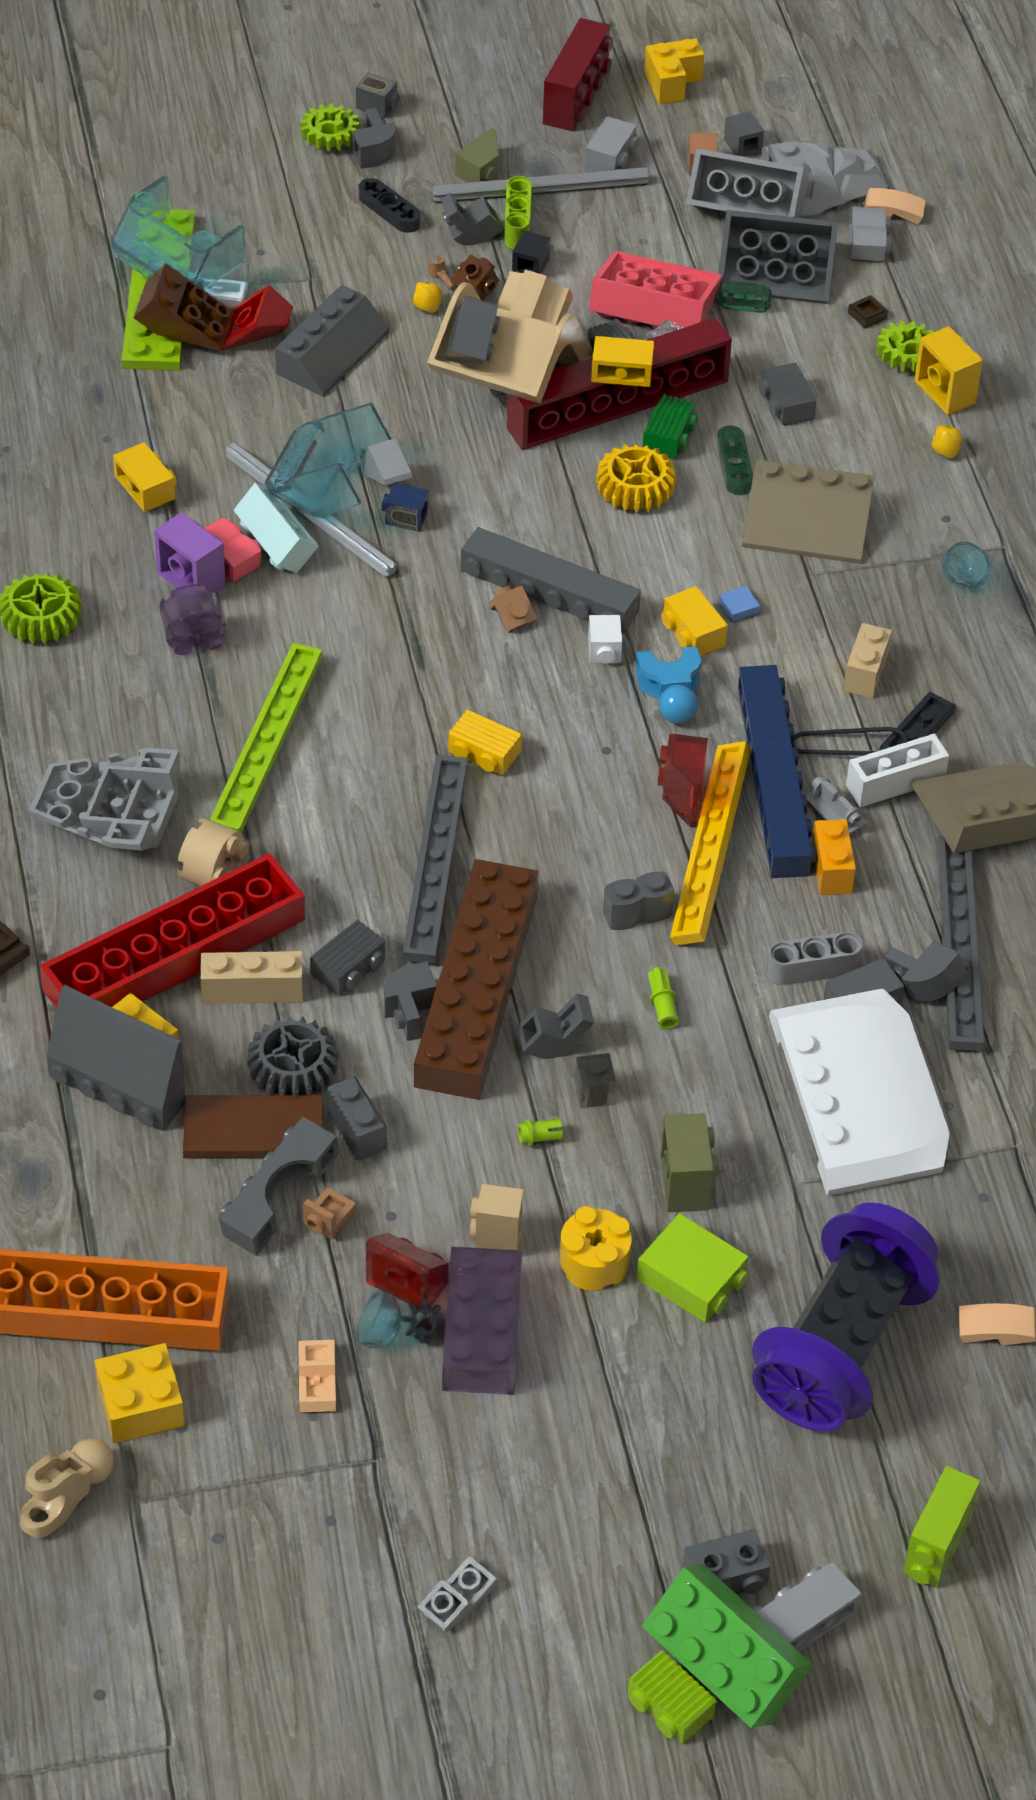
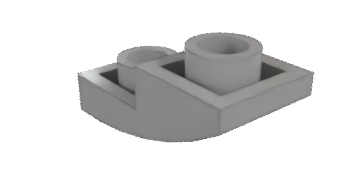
[417,1556,499,1633]

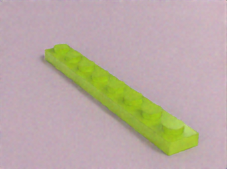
[210,642,322,833]

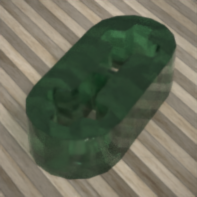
[718,281,773,313]

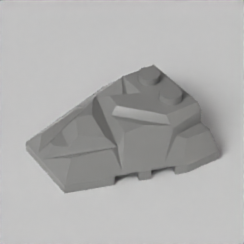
[761,141,888,219]
[29,748,180,850]

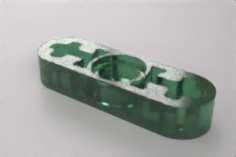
[717,425,753,495]

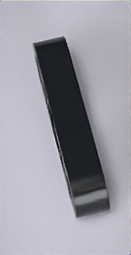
[359,178,420,233]

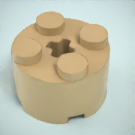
[177,818,249,886]

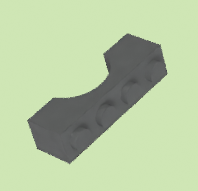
[219,1117,339,1256]

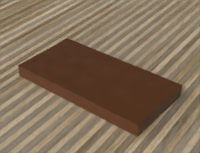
[183,1095,323,1158]

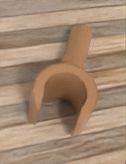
[428,255,455,290]

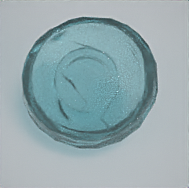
[942,542,991,590]
[357,1289,403,1348]

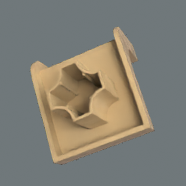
[427,270,593,404]

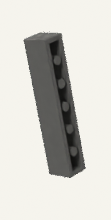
[461,527,641,634]

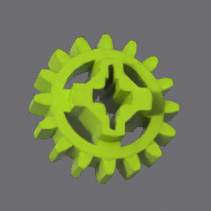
[300,103,360,151]
[876,320,934,372]

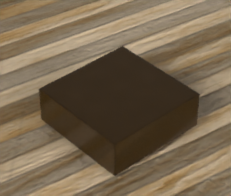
[848,295,888,329]

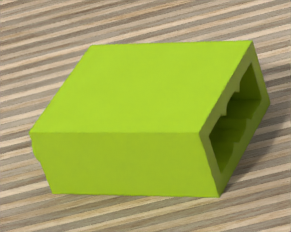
[636,1213,749,1323]
[903,1466,981,1588]

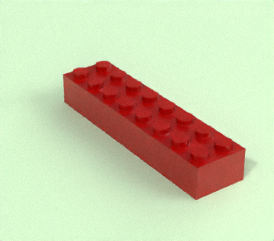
[40,853,305,1009]

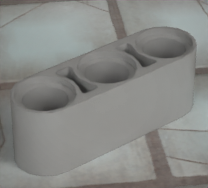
[766,932,863,985]

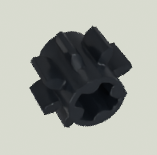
[401,1297,446,1343]

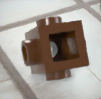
[450,254,499,301]

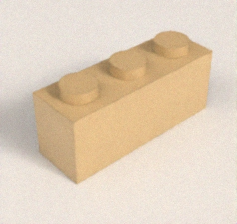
[201,951,303,1004]

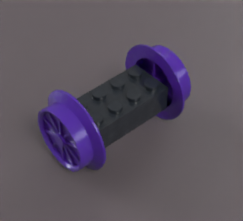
[752,1203,940,1432]

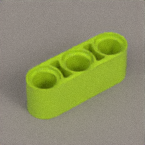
[504,176,532,249]

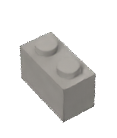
[584,116,639,172]

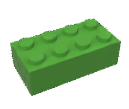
[642,1564,813,1728]

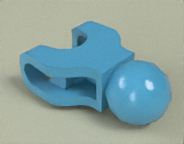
[636,646,701,724]

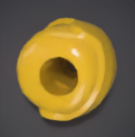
[412,282,443,314]
[930,425,963,459]

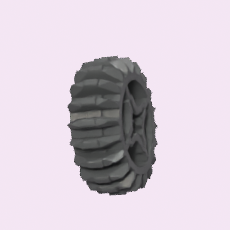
[247,1015,339,1097]

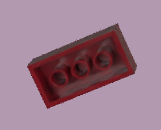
[543,18,613,132]

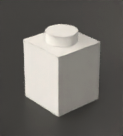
[588,615,622,664]

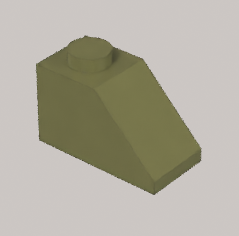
[455,128,499,182]

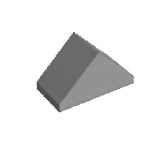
[364,438,412,486]

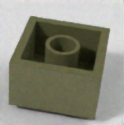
[660,1113,719,1212]

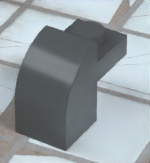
[352,108,396,169]
[441,193,504,246]
[884,940,968,1001]
[384,961,437,1041]
[517,993,594,1059]

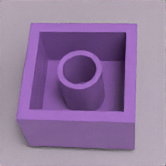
[154,512,225,605]

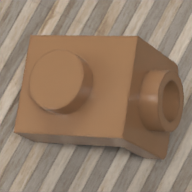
[488,585,537,632]
[303,1187,356,1240]

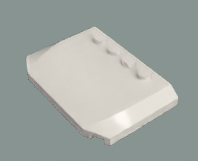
[769,988,950,1196]

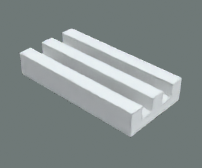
[191,276,248,307]

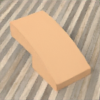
[864,188,926,225]
[959,1303,1036,1346]
[298,1340,336,1412]

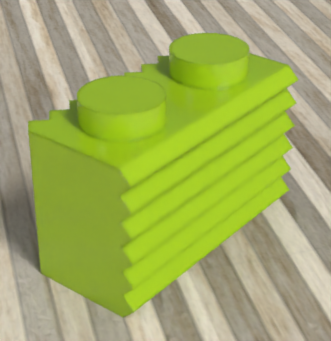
[628,1650,716,1744]

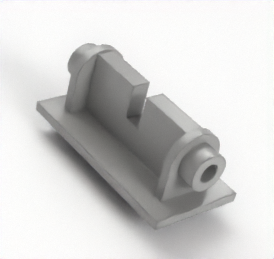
[806,776,868,835]

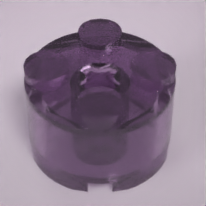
[159,584,227,655]

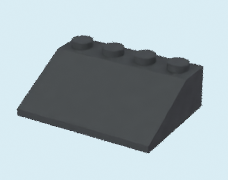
[718,210,838,304]
[47,985,185,1131]

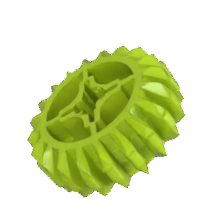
[0,571,82,645]

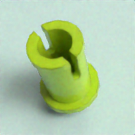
[518,1118,563,1146]

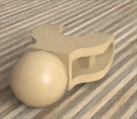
[19,1438,114,1538]

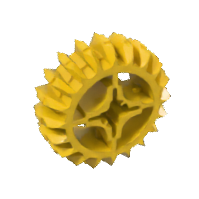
[596,443,677,514]

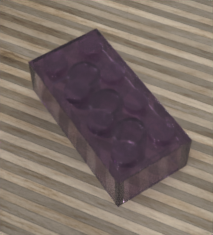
[442,1247,522,1395]

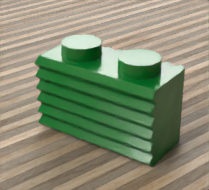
[642,394,698,459]

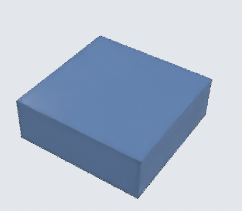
[718,586,760,622]

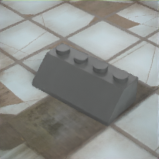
[275,285,389,396]

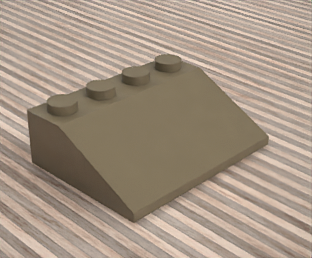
[742,459,875,564]
[911,761,1036,853]

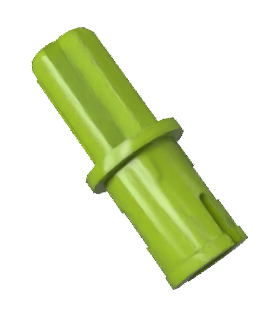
[648,967,679,1030]

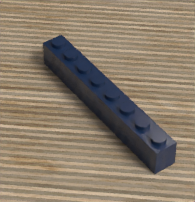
[737,665,816,878]

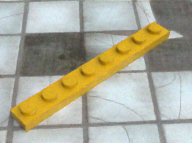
[670,741,751,945]

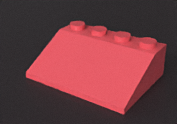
[589,250,722,330]

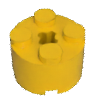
[559,1206,632,1291]

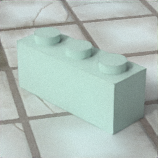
[234,483,318,573]

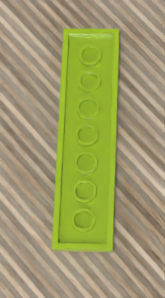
[121,208,195,371]

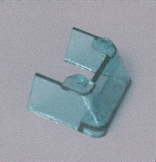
[111,175,246,290]
[265,402,391,519]

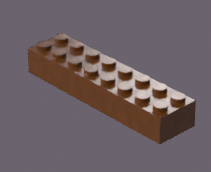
[414,859,539,1100]

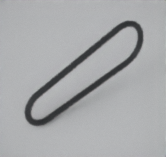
[791,727,908,756]

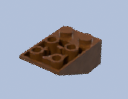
[133,263,234,351]

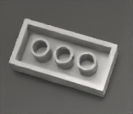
[686,148,810,218]

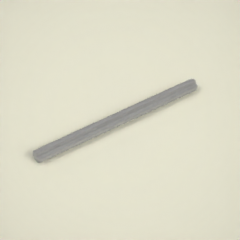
[432,167,649,202]
[225,443,397,577]

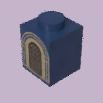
[381,483,429,532]

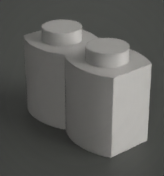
[849,207,891,261]

